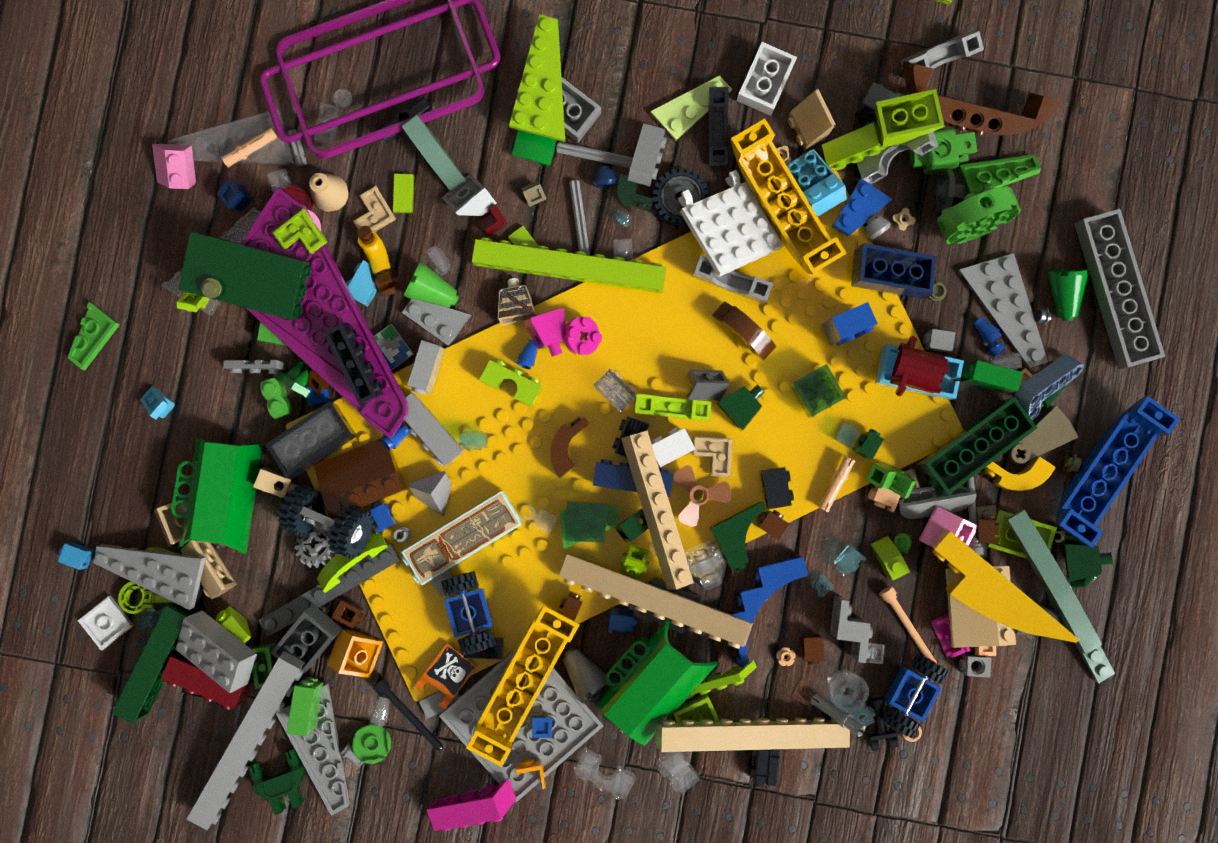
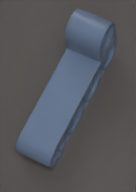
[1015,354,1084,420]

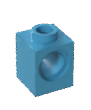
[58,542,94,570]

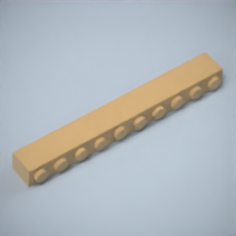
[559,554,753,649]
[656,717,850,752]

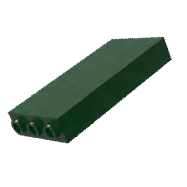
[178,232,311,320]

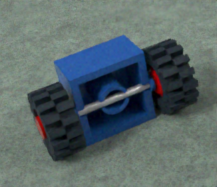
[441,571,496,655]
[882,653,949,739]

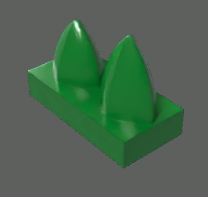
[277,361,310,397]

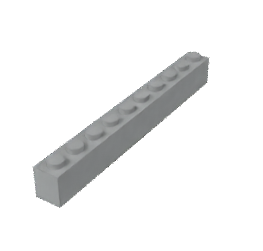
[187,651,305,830]

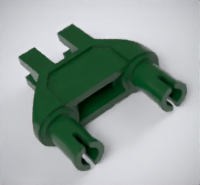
[248,748,306,815]

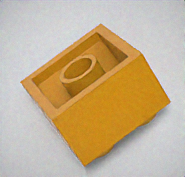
[327,629,383,678]

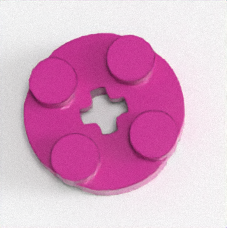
[564,316,602,355]

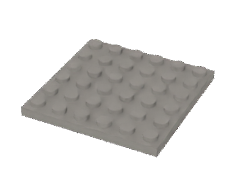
[439,647,604,802]

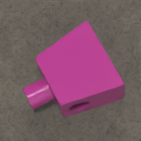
[524,308,566,357]

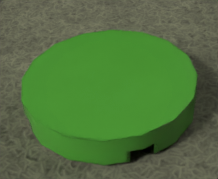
[352,724,391,764]

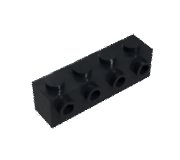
[324,323,384,405]

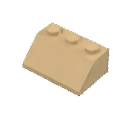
[181,540,237,599]

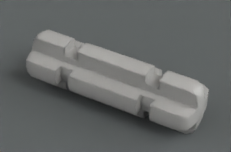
[287,129,307,167]

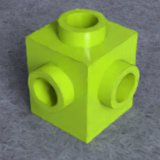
[620,544,649,579]

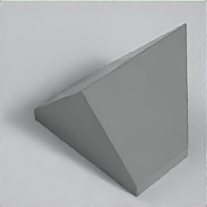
[408,470,452,517]

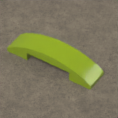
[634,394,712,421]
[317,532,388,593]

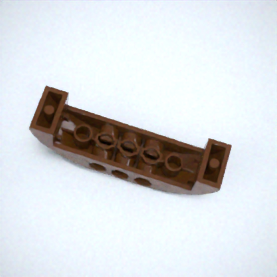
[902,61,1062,136]

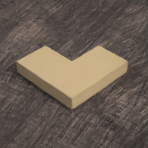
[353,186,396,232]
[693,436,732,477]

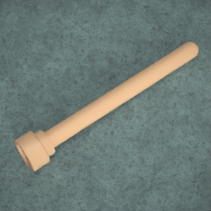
[879,586,937,663]

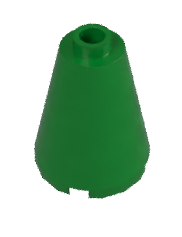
[1048,269,1088,321]

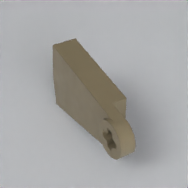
[1009,406,1078,464]

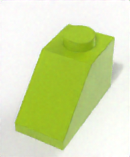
[870,536,910,581]
[215,606,251,644]

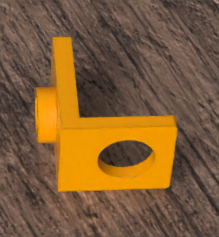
[515,759,546,789]

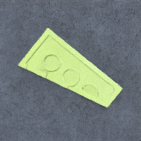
[650,76,732,141]

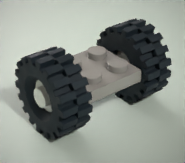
[278,484,374,559]

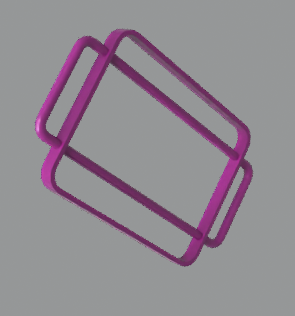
[259,0,501,159]

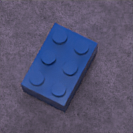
[821,302,878,346]

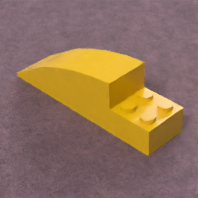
[930,528,1079,643]

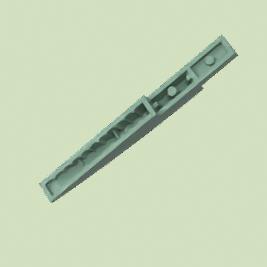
[1006,509,1115,683]

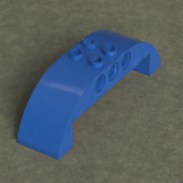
[1056,396,1180,548]

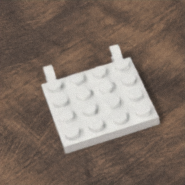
[678,170,784,277]

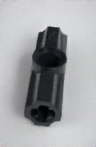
[377,96,433,143]

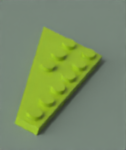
[509,14,565,142]

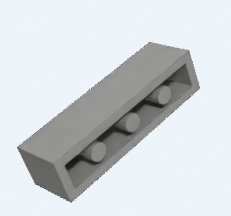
[403,393,465,466]

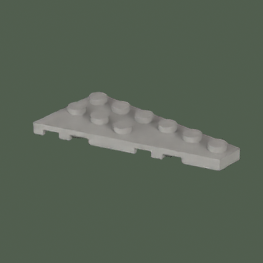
[958,253,1048,368]
[93,544,206,610]
[276,684,350,816]

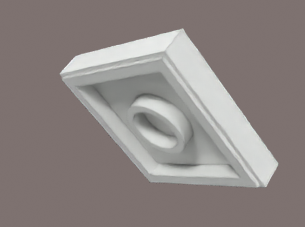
[78,596,134,651]

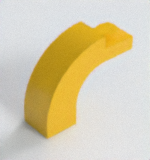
[984,456,1056,491]

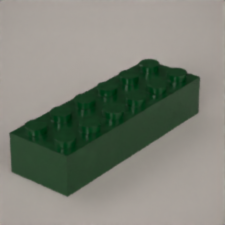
[917,396,1037,496]
[112,603,199,724]

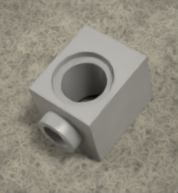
[923,329,956,353]
[959,654,991,678]

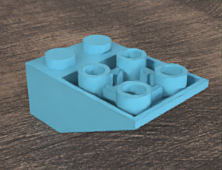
[786,149,847,217]

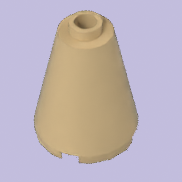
[309,173,349,212]

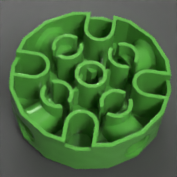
[937,186,1021,245]

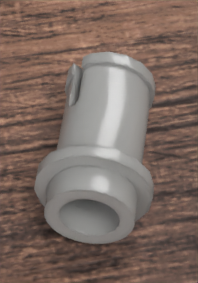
[394,527,411,542]
[341,744,363,767]

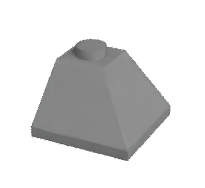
[442,174,497,216]

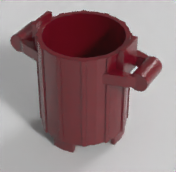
[890,336,950,396]

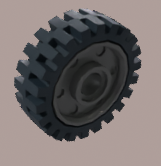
[652,168,709,227]

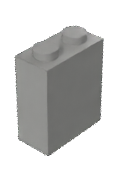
[407,340,445,395]

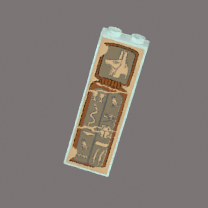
[402,491,523,585]

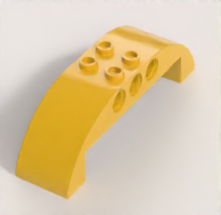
[731,118,847,274]
[466,605,580,767]

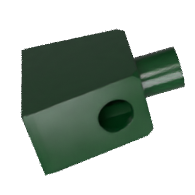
[717,385,765,431]
[614,508,649,543]

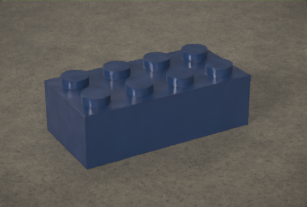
[851,243,936,299]

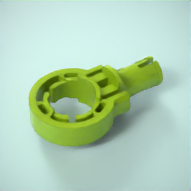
[118,582,174,614]

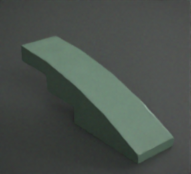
[401,114,466,191]

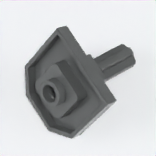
[935,170,968,214]

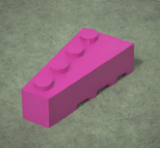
[426,778,517,831]

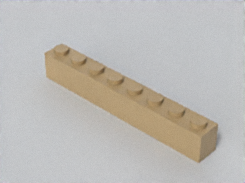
[621,431,694,589]

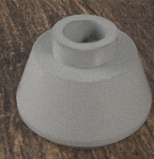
[865,215,890,240]

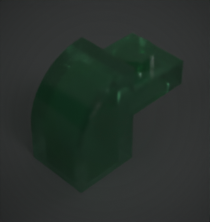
[617,174,654,212]

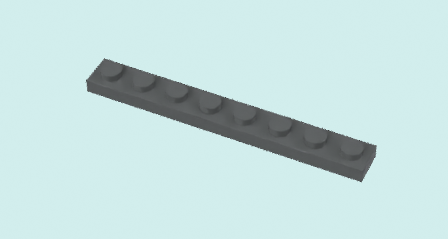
[258,543,401,637]

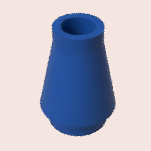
[973,317,1002,345]
[517,339,538,369]
[380,424,410,451]

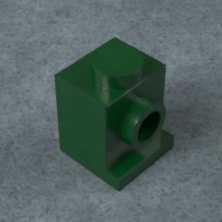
[852,428,884,460]

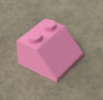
[152,144,196,189]

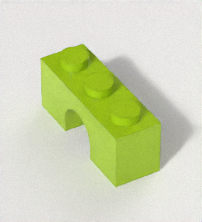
[479,359,542,407]

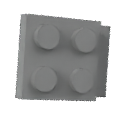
[830,596,873,663]

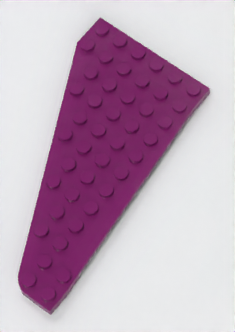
[241,187,409,438]

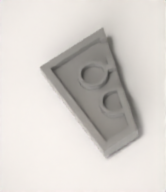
[402,299,471,346]
[223,360,287,374]

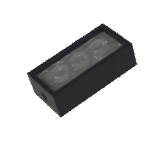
[265,401,357,479]

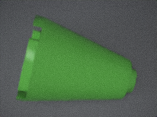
[403,262,459,308]

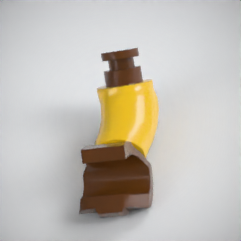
[357,226,401,296]

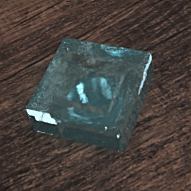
[834,422,861,449]

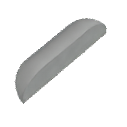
[899,486,976,519]

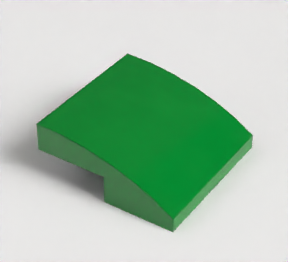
[511,130,557,167]

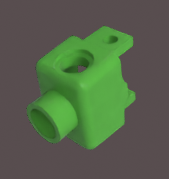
[909,128,977,175]

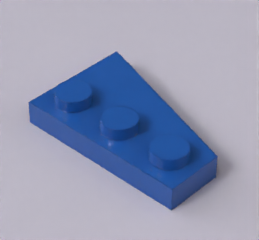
[832,179,892,237]

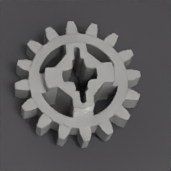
[294,528,336,568]

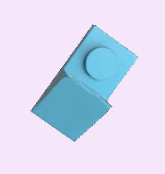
[140,385,175,419]

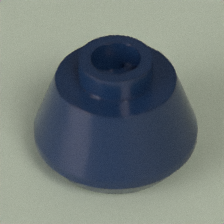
[592,166,618,188]

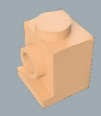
[868,486,900,512]

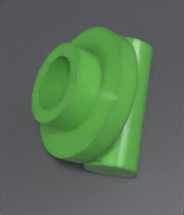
[893,533,912,554]

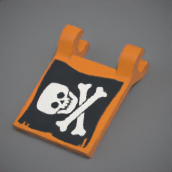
[414,643,477,710]

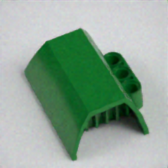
[171,435,263,554]
[595,619,718,746]

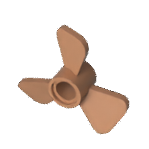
[673,465,731,527]

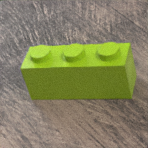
[822,123,887,170]

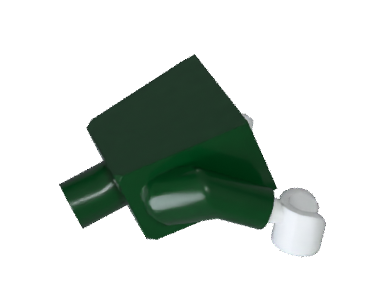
[1055,531,1113,588]

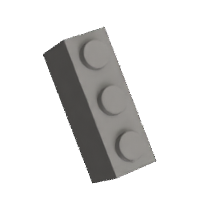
[628,123,667,186]

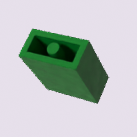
[961,360,1023,394]

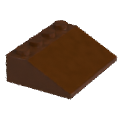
[314,439,407,519]

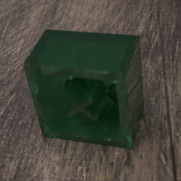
[789,364,846,418]
[565,501,606,543]

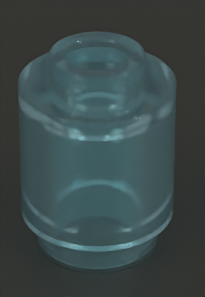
[459,430,488,450]

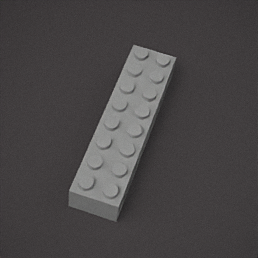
[1075,209,1165,369]

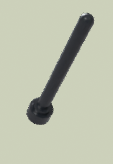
[373,678,443,751]

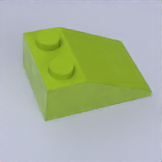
[875,89,945,148]

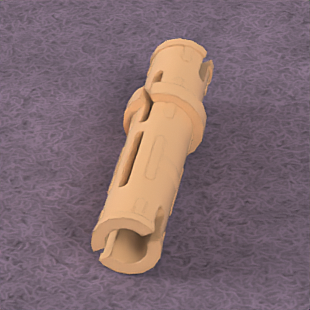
[221,128,278,168]
[818,456,856,512]

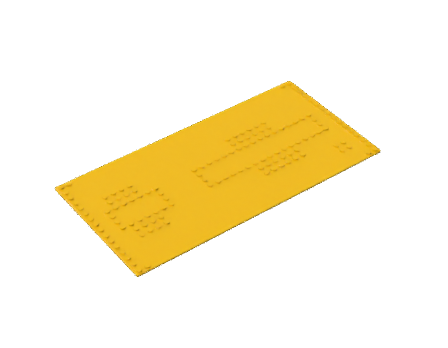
[286,168,963,701]

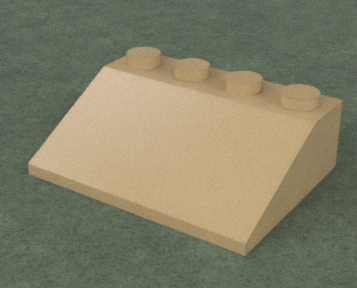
[945,566,1016,648]

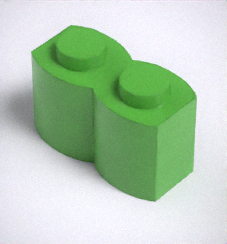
[261,378,293,419]

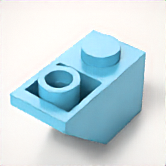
[346,260,377,307]

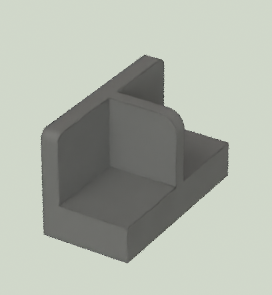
[687,369,730,400]

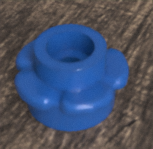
[988,341,1006,358]

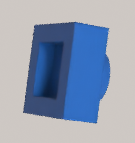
[532,716,552,738]

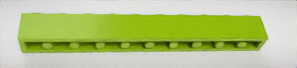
[472,238,666,293]

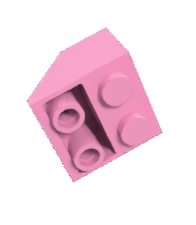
[919,506,978,546]

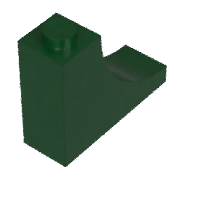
[709,501,766,571]

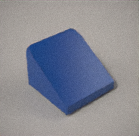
[306,386,330,406]

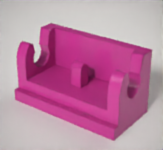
[930,613,971,657]

